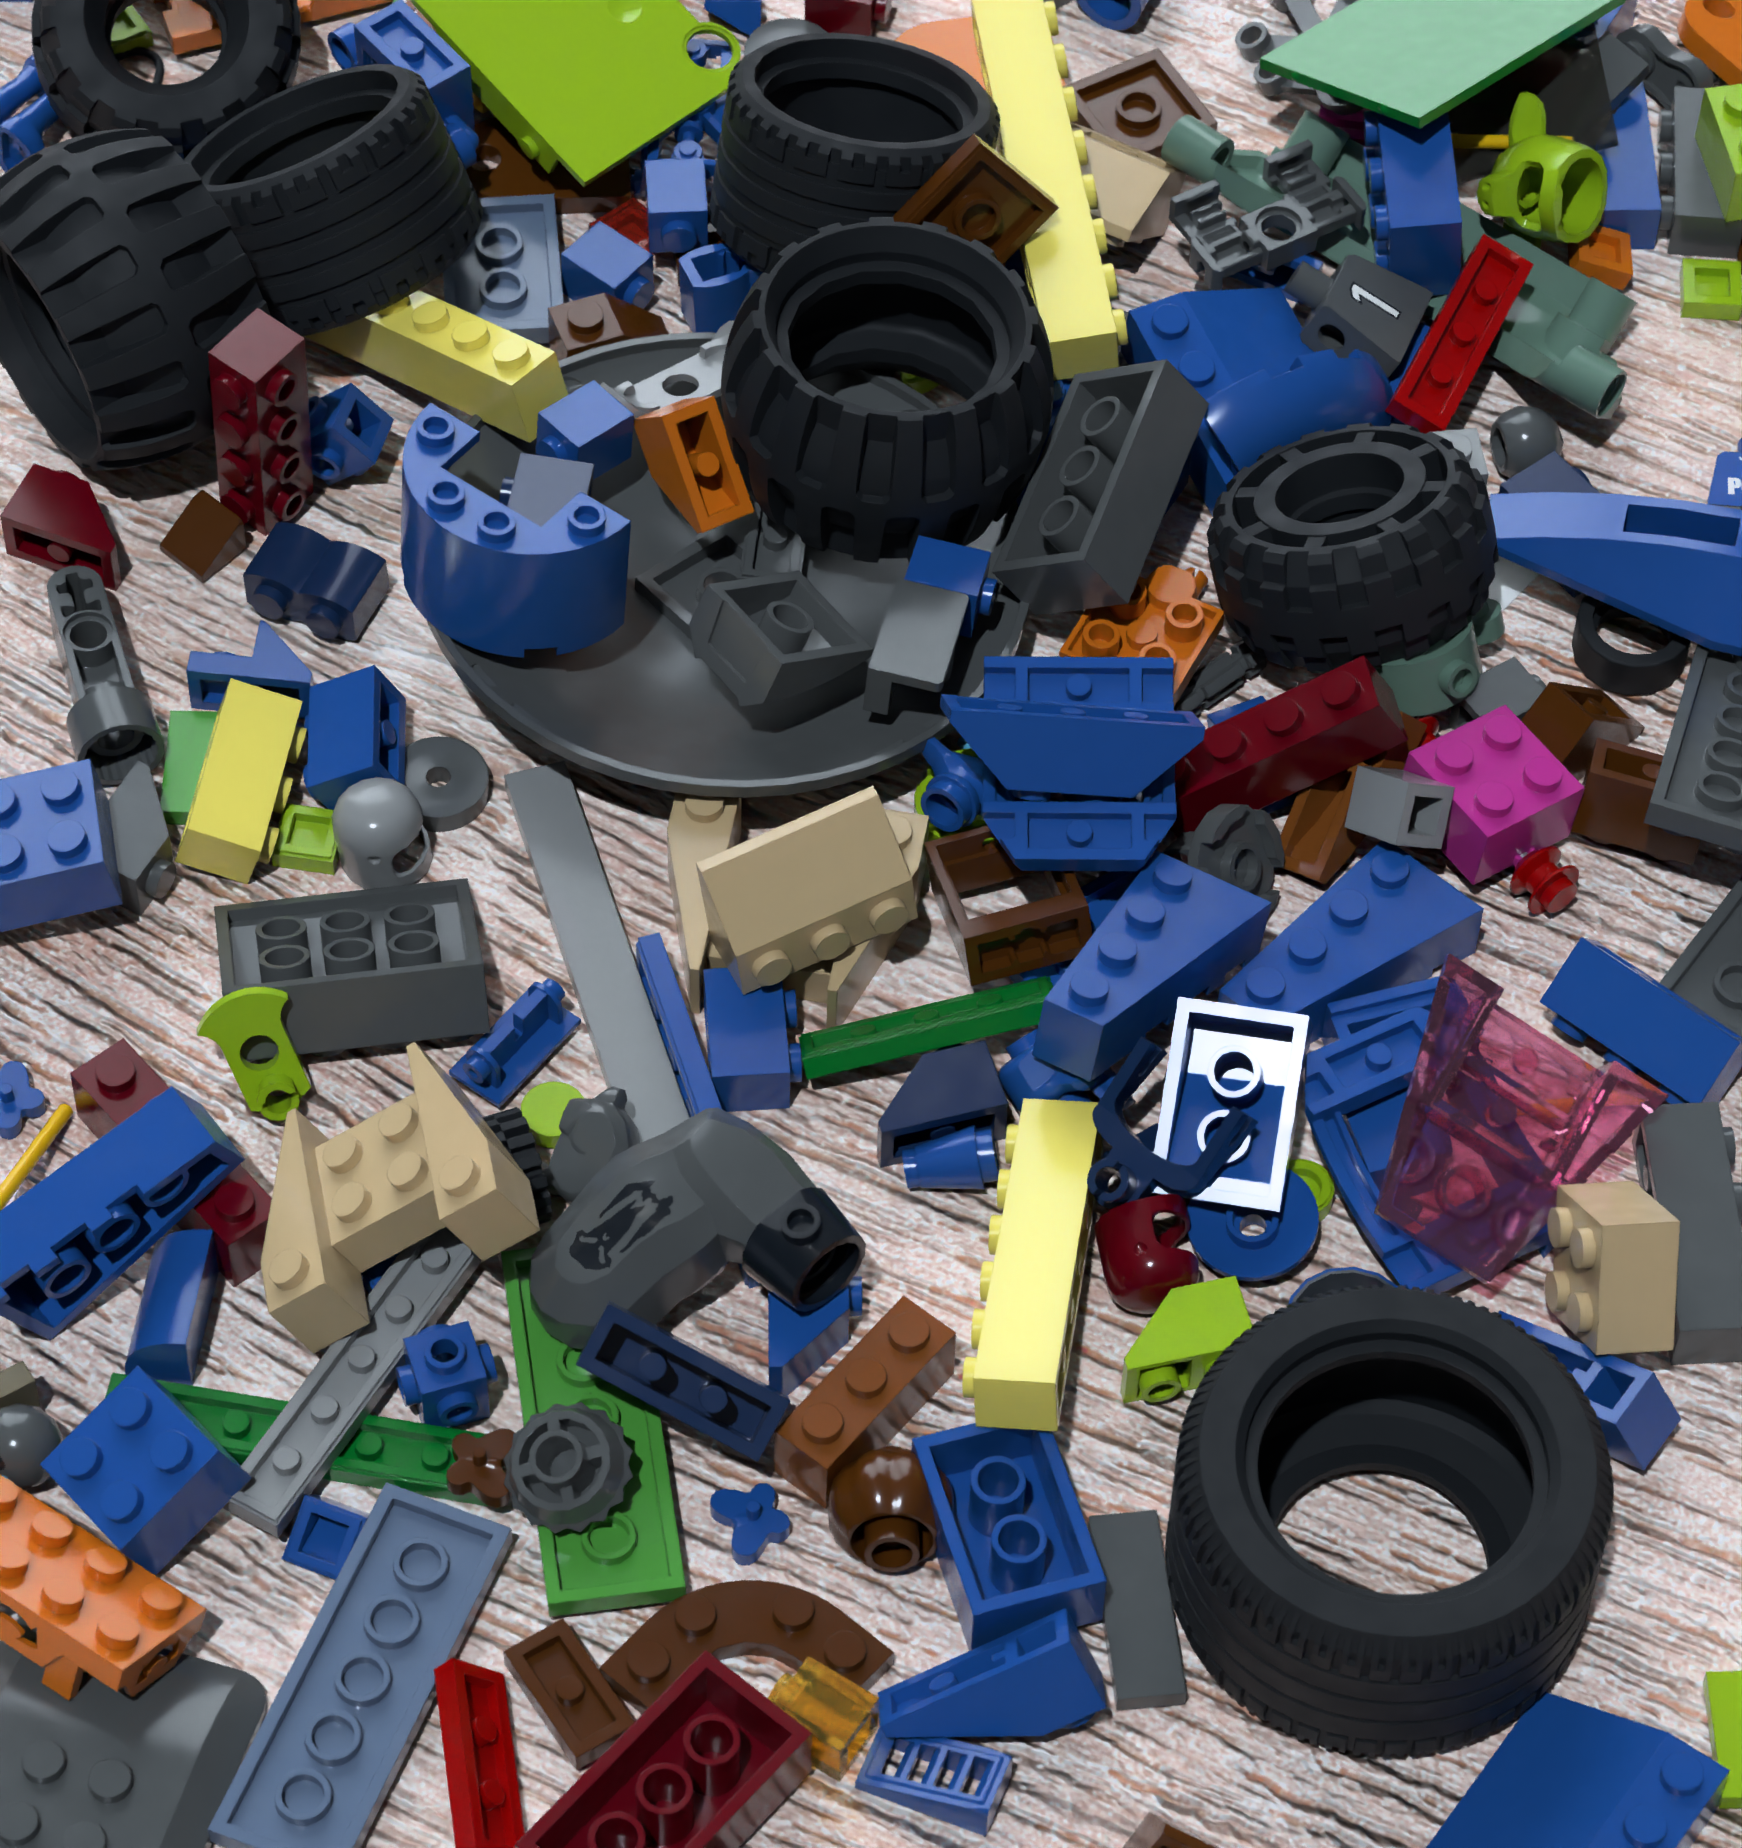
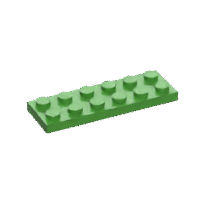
[501,1247,686,1617]

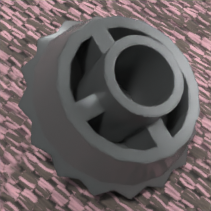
[503,1402,633,1534]

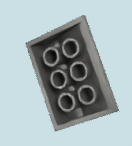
[214,878,490,1064]

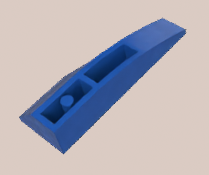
[1489,492,1742,656]

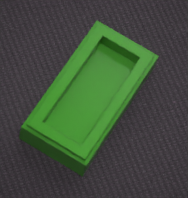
[160,710,217,825]

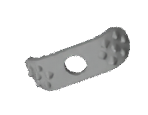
[600,321,734,419]

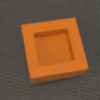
[1567,225,1633,290]

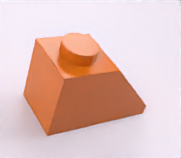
[633,396,755,533]

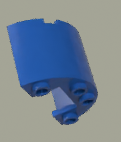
[400,403,631,658]

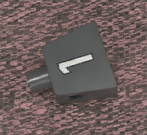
[1284,254,1433,378]

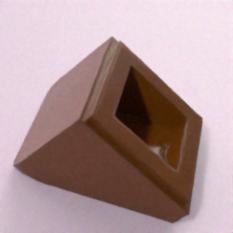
[160,490,246,583]

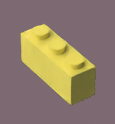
[175,678,307,885]

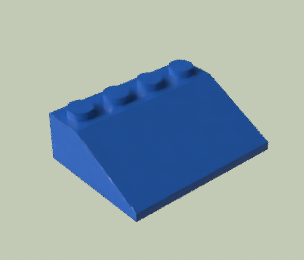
[1120,287,1314,516]
[1426,1692,1730,1848]

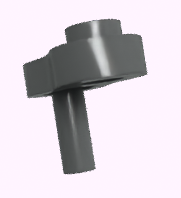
[1616,24,1722,110]

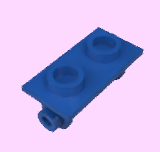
[449,978,581,1108]

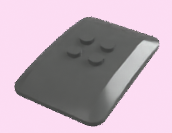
[0,1618,267,1848]

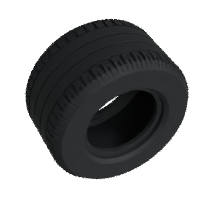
[1165,1285,1614,1757]

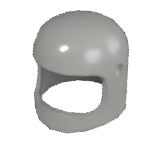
[332,777,433,889]

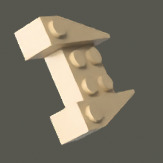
[667,792,929,1028]
[260,1042,540,1353]

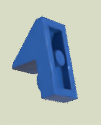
[186,620,313,719]

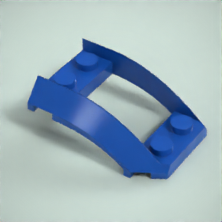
[983,656,1177,871]
[1305,1006,1557,1294]

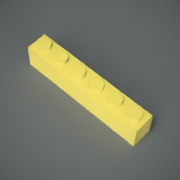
[304,290,568,443]
[962,1098,1104,1432]

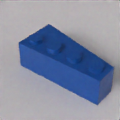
[1218,840,1484,1044]
[1032,851,1272,1082]

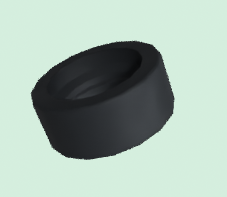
[1572,595,1691,695]

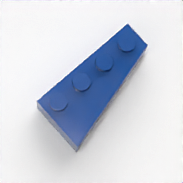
[0,1086,245,1341]

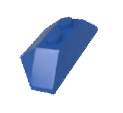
[940,694,1205,802]

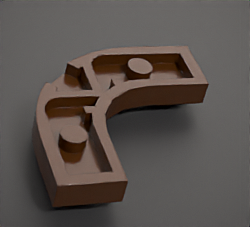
[599,1580,894,1714]

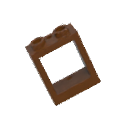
[924,826,1092,986]

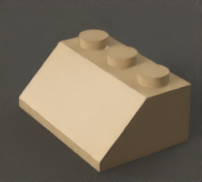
[696,786,918,995]

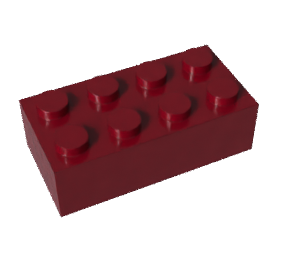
[515,1650,812,1848]

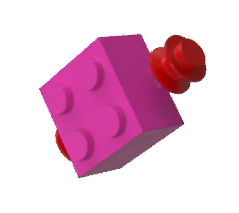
[1404,704,1585,914]

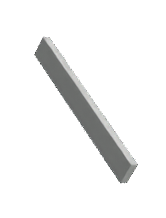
[504,761,690,1143]

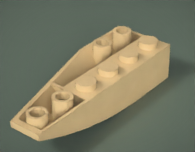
[995,122,1186,247]

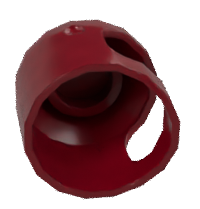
[1094,1194,1199,1314]

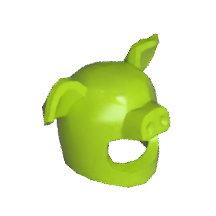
[1477,92,1608,249]

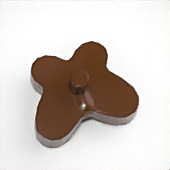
[446,1429,515,1508]

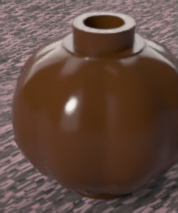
[828,1446,954,1572]

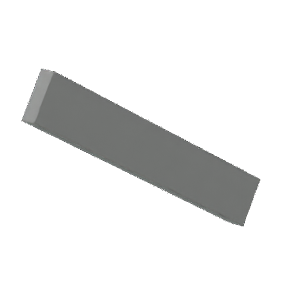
[223,1227,482,1538]

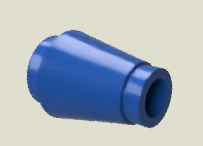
[902,1125,1000,1189]

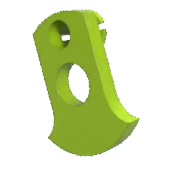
[197,987,311,1121]

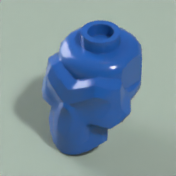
[998,1028,1136,1114]

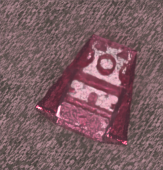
[1374,953,1669,1284]

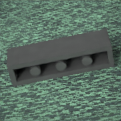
[1632,1102,1742,1365]

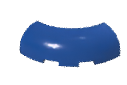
[1204,349,1394,471]

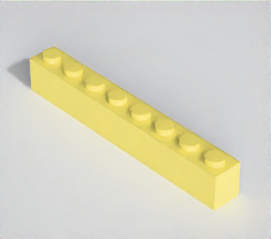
[970,0,1128,381]

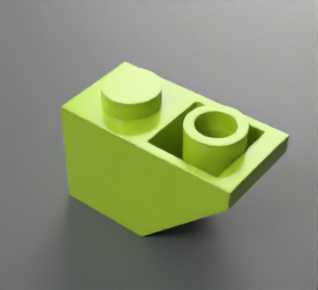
[1120,1276,1252,1403]

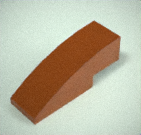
[1280,711,1427,884]

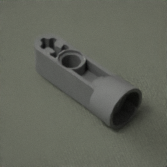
[47,566,164,785]

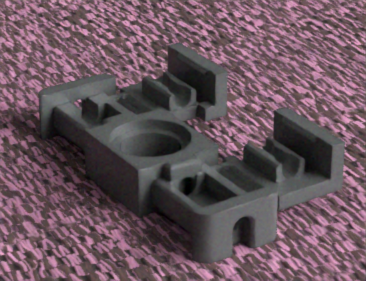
[1169,139,1366,290]

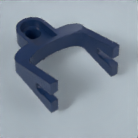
[1087,1036,1258,1210]

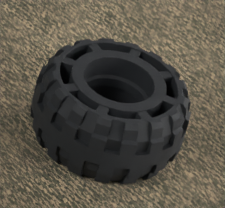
[31,0,301,160]
[1207,423,1499,673]

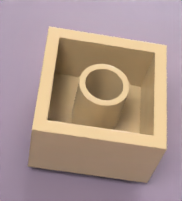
[1545,1181,1680,1355]

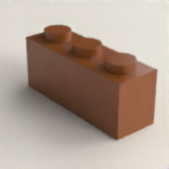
[774,1295,956,1509]

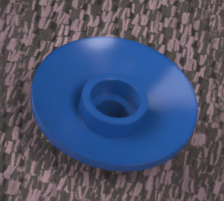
[1187,1169,1319,1281]

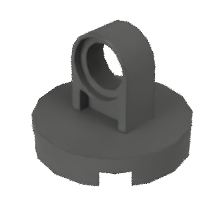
[1162,804,1284,914]

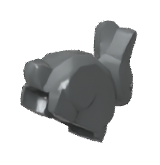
[542,1086,640,1205]

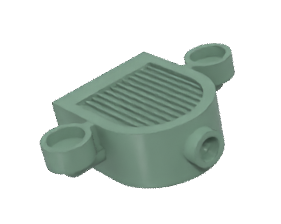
[1319,598,1505,717]

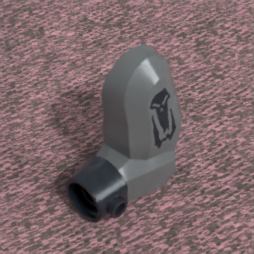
[529,1107,866,1349]

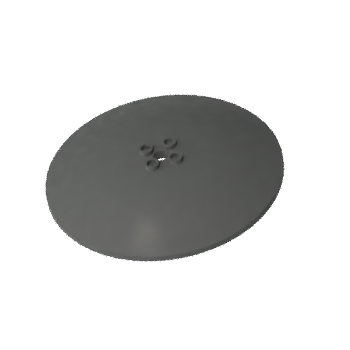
[427,332,1029,798]

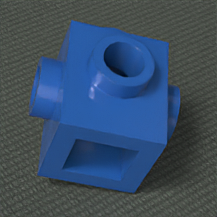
[308,383,394,486]
[395,1321,498,1428]

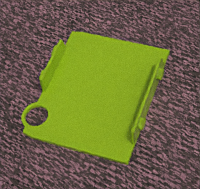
[410,0,741,187]

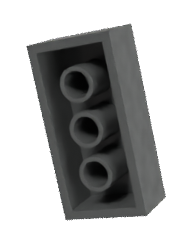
[992,359,1209,615]

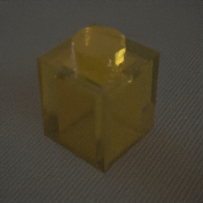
[768,1656,879,1782]

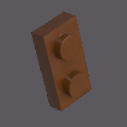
[503,1618,635,1770]

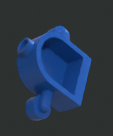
[328,0,479,169]

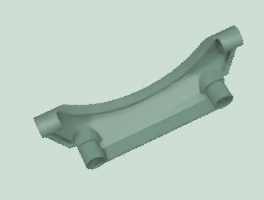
[1161,109,1637,419]

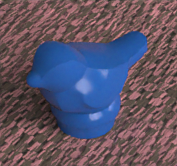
[921,737,1024,832]

